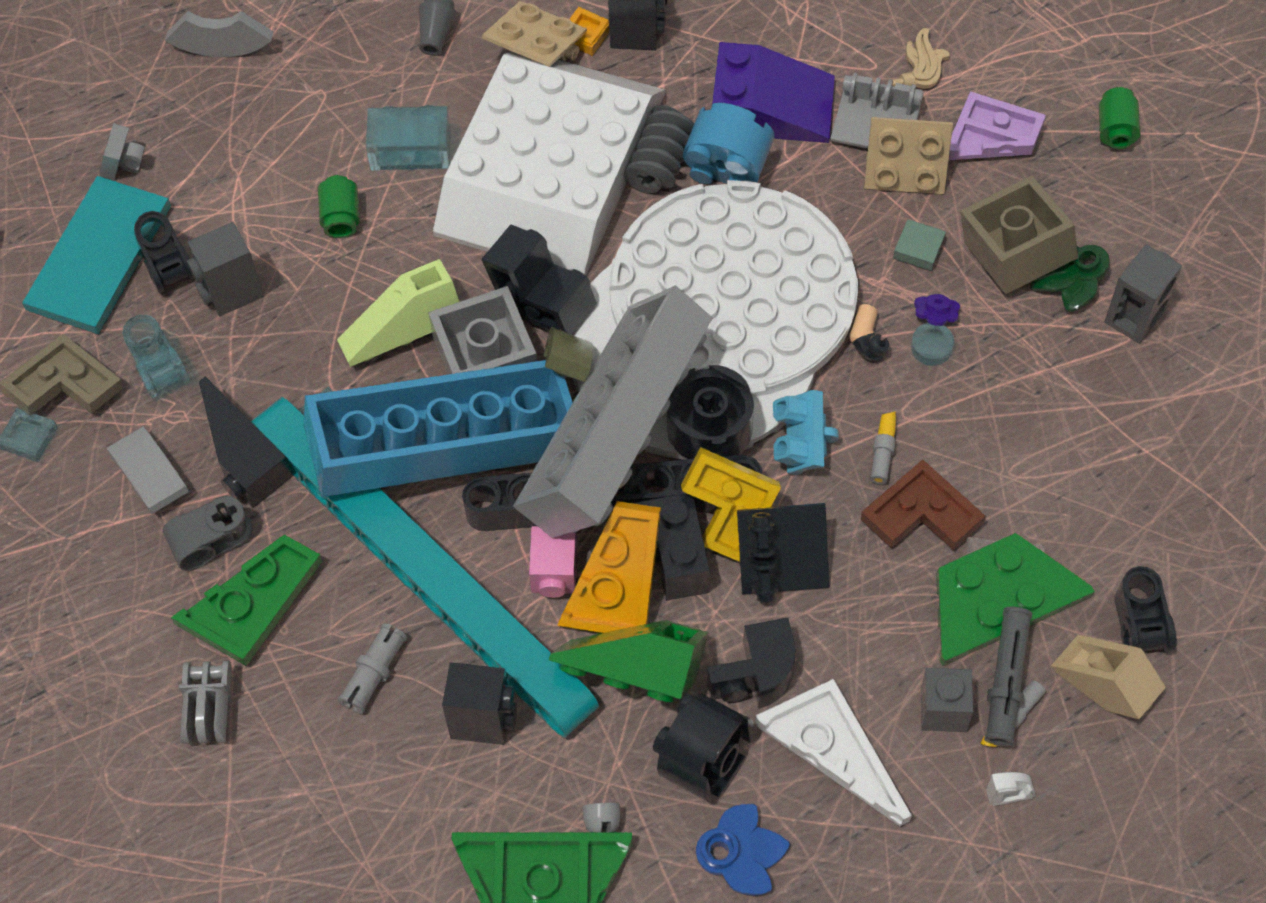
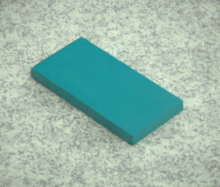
[22,176,171,334]

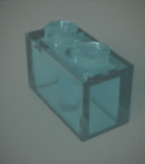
[366,105,451,170]

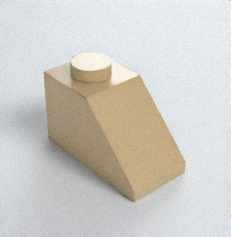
[1051,635,1166,719]

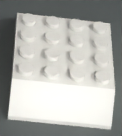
[433,51,665,275]

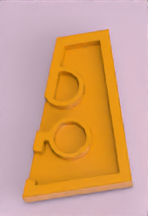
[557,501,661,633]

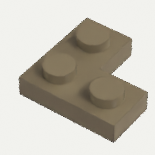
[0,334,123,416]

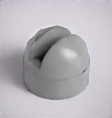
[583,803,621,832]

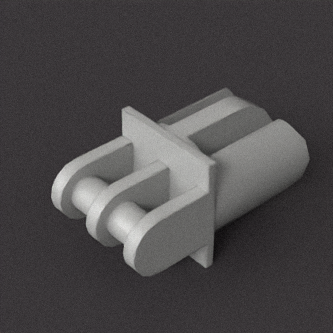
[179,661,233,744]

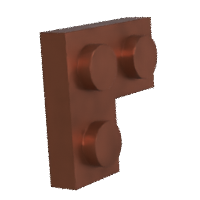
[860,459,986,550]

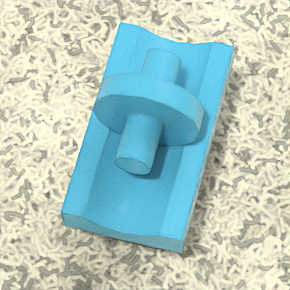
[773,390,839,475]

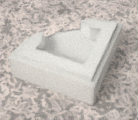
[986,772,1035,806]

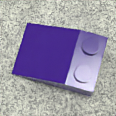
[712,42,835,143]

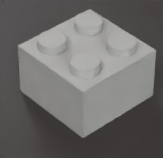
[428,286,537,375]

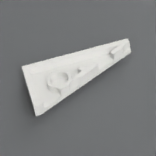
[755,679,912,826]

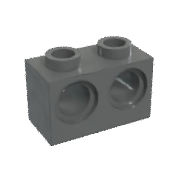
[1104,244,1182,344]

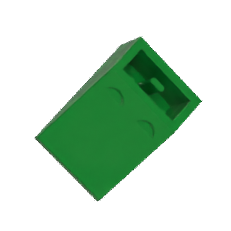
[549,620,709,702]

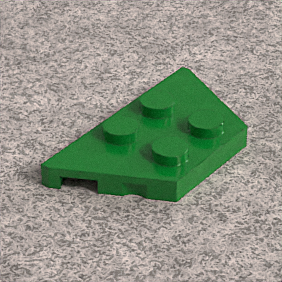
[936,533,1095,666]
[451,832,632,903]

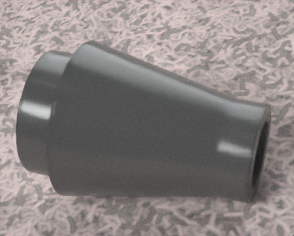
[419,0,457,56]

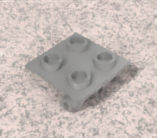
[830,72,924,149]

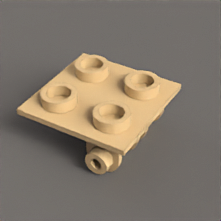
[482,1,587,67]
[864,117,953,194]

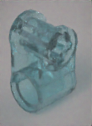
[122,315,190,399]

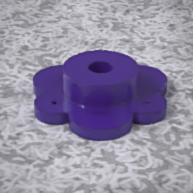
[914,294,960,326]

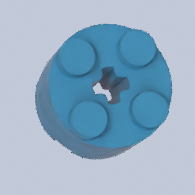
[683,103,774,184]

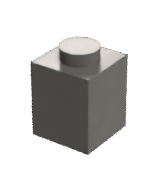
[921,667,973,732]

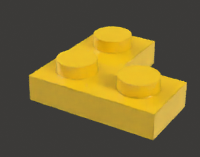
[681,447,781,562]

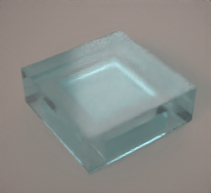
[0,408,58,462]

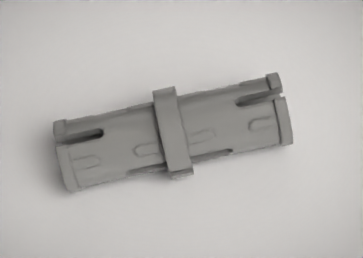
[337,623,407,714]

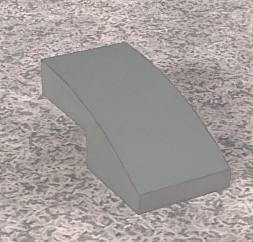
[107,426,189,514]

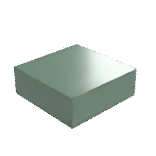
[893,219,946,271]

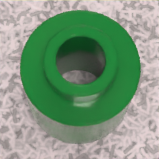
[1098,87,1140,149]
[317,175,360,238]

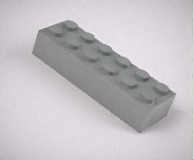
[513,285,713,538]

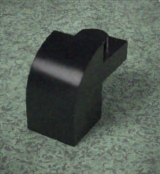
[707,618,796,709]

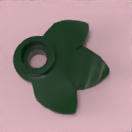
[1030,245,1110,313]

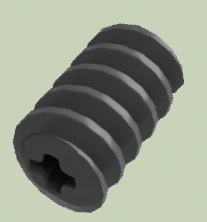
[624,105,694,194]

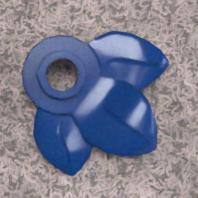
[696,804,789,896]

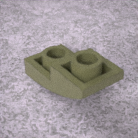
[543,327,593,382]

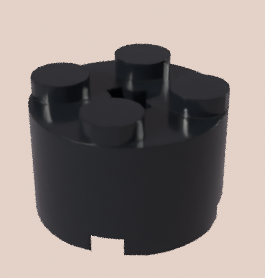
[667,365,754,459]
[653,690,754,802]

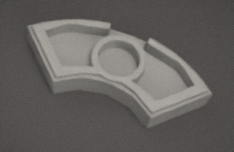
[165,11,274,57]

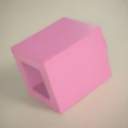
[529,526,577,598]

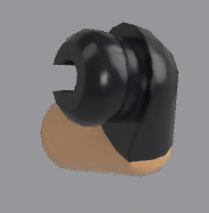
[849,304,890,361]

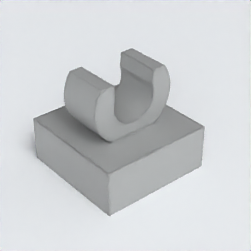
[99,123,145,180]

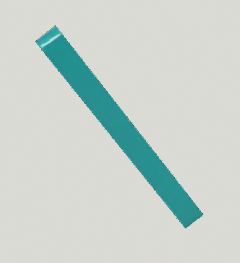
[251,397,599,738]

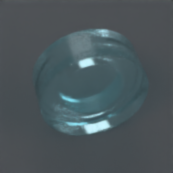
[911,323,954,366]

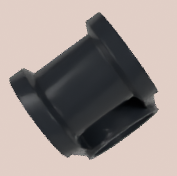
[134,211,194,294]
[1114,566,1177,653]

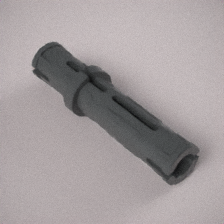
[984,607,1032,746]

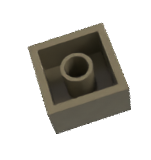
[960,175,1078,294]

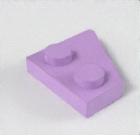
[949,91,1046,160]

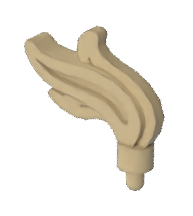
[892,28,950,89]

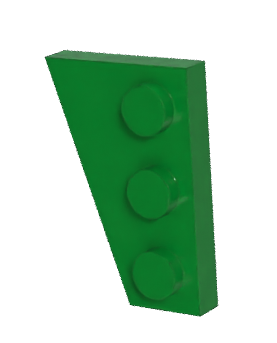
[171,534,322,666]

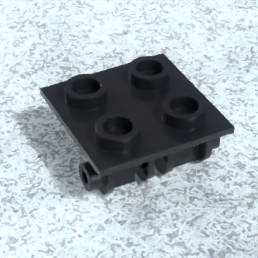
[737,503,830,602]

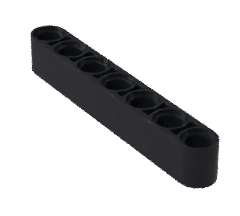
[462,455,762,531]

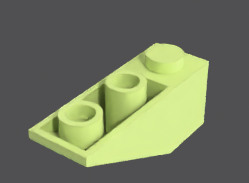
[337,259,459,367]

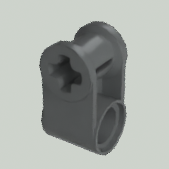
[162,496,253,571]

